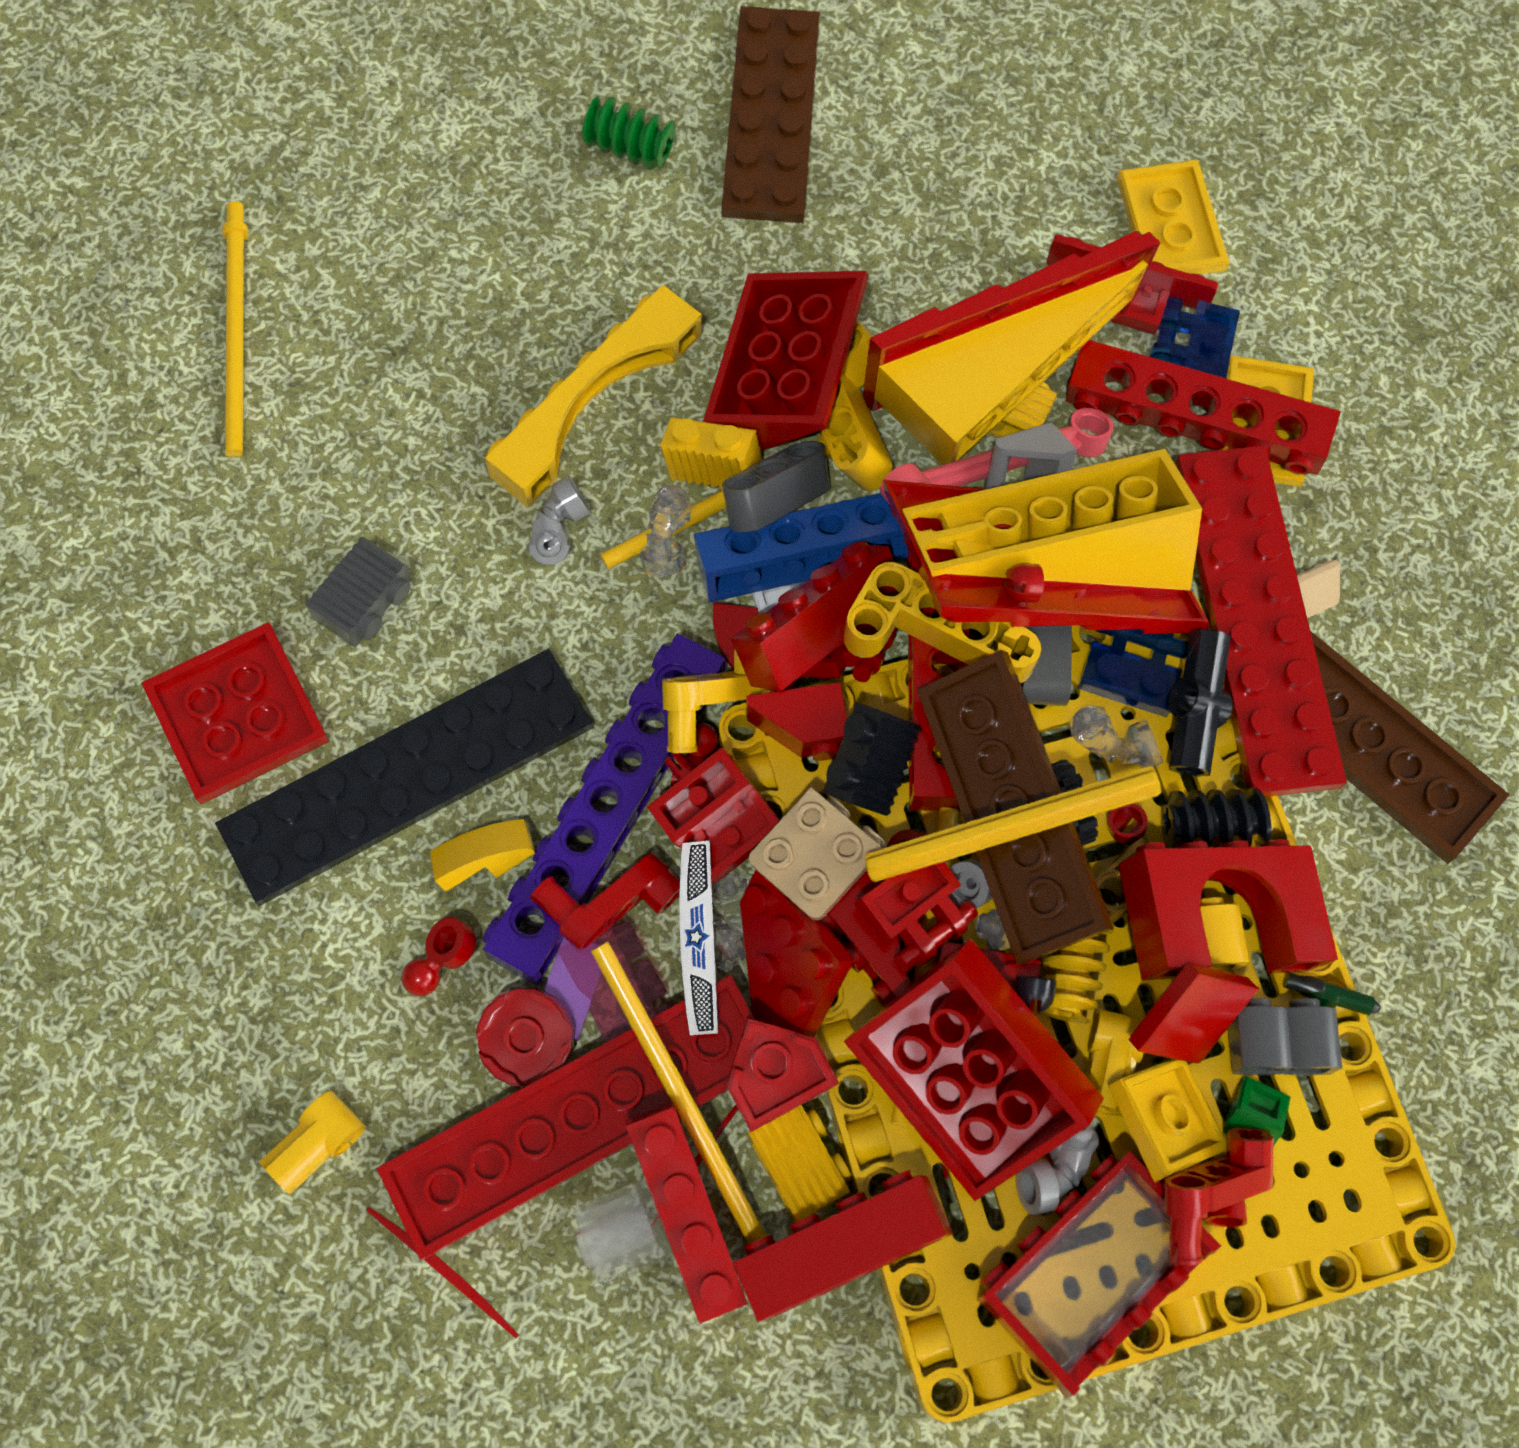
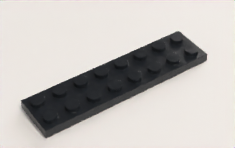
[215,648,593,906]

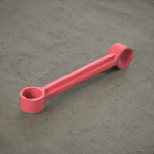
[880,408,1114,504]

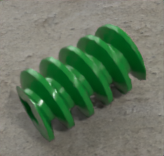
[582,96,676,170]

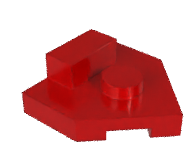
[726,1017,840,1132]

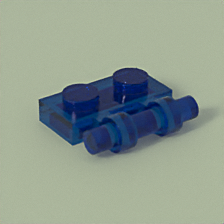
[1150,297,1240,378]
[1077,629,1188,717]

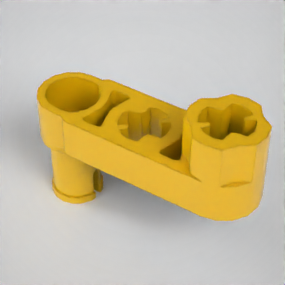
[662,650,775,753]

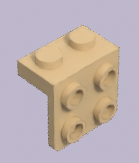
[749,787,887,920]

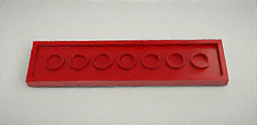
[1175,445,1347,797]
[376,975,755,1260]

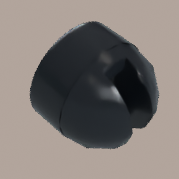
[1015,975,1057,1013]

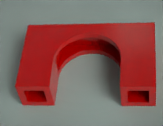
[1118,839,1338,980]

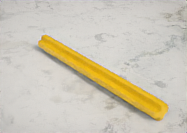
[865,766,1161,882]

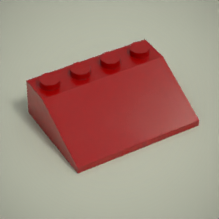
[703,271,869,450]
[844,938,1104,1201]

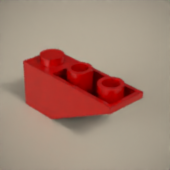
[820,871,908,1007]

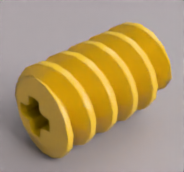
[1034,927,1114,1024]

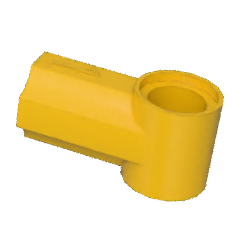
[1086,1009,1144,1117]
[259,1090,366,1195]

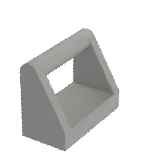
[984,422,1077,489]

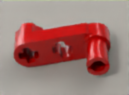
[530,852,680,952]
[1164,1128,1274,1266]

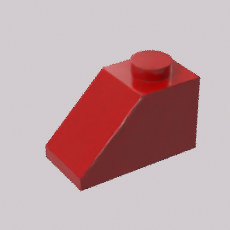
[745,682,847,761]

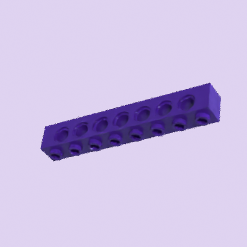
[482,633,725,987]

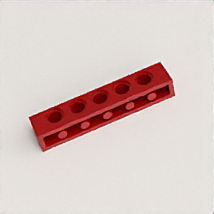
[1066,340,1341,475]
[907,548,977,812]

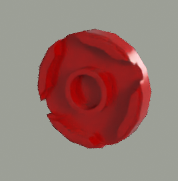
[476,988,575,1087]

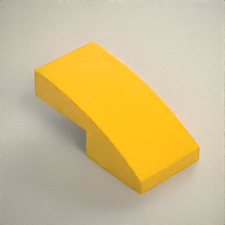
[430,819,536,892]

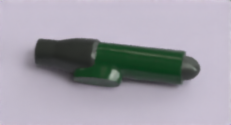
[1283,972,1381,1016]

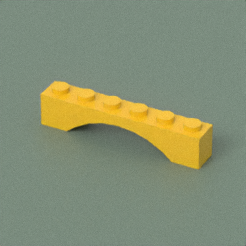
[485,285,702,508]

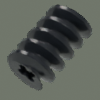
[1162,788,1272,849]

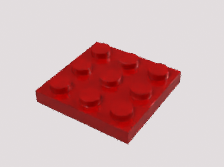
[141,622,330,805]

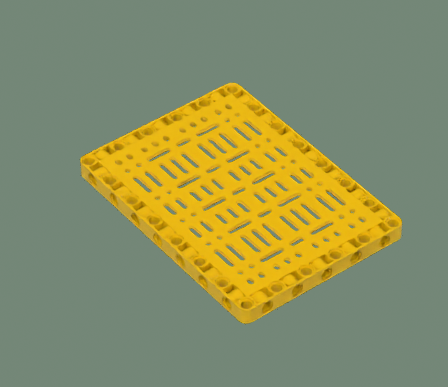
[719,593,1456,1423]

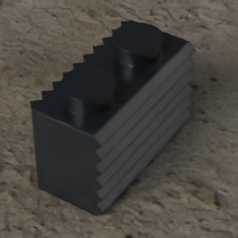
[823,702,922,816]

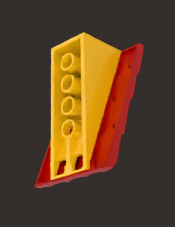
[863,231,1161,465]
[884,449,1209,634]

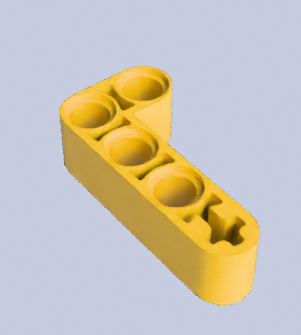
[821,322,893,491]
[844,562,1041,684]

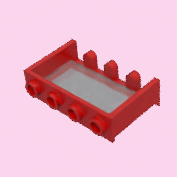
[977,1151,1221,1398]

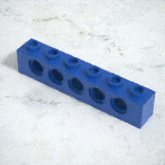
[694,493,908,603]

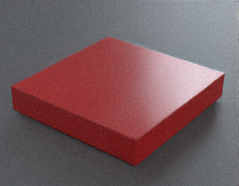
[1128,962,1259,1064]

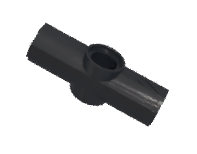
[1168,629,1232,777]

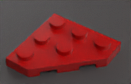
[740,869,854,1037]

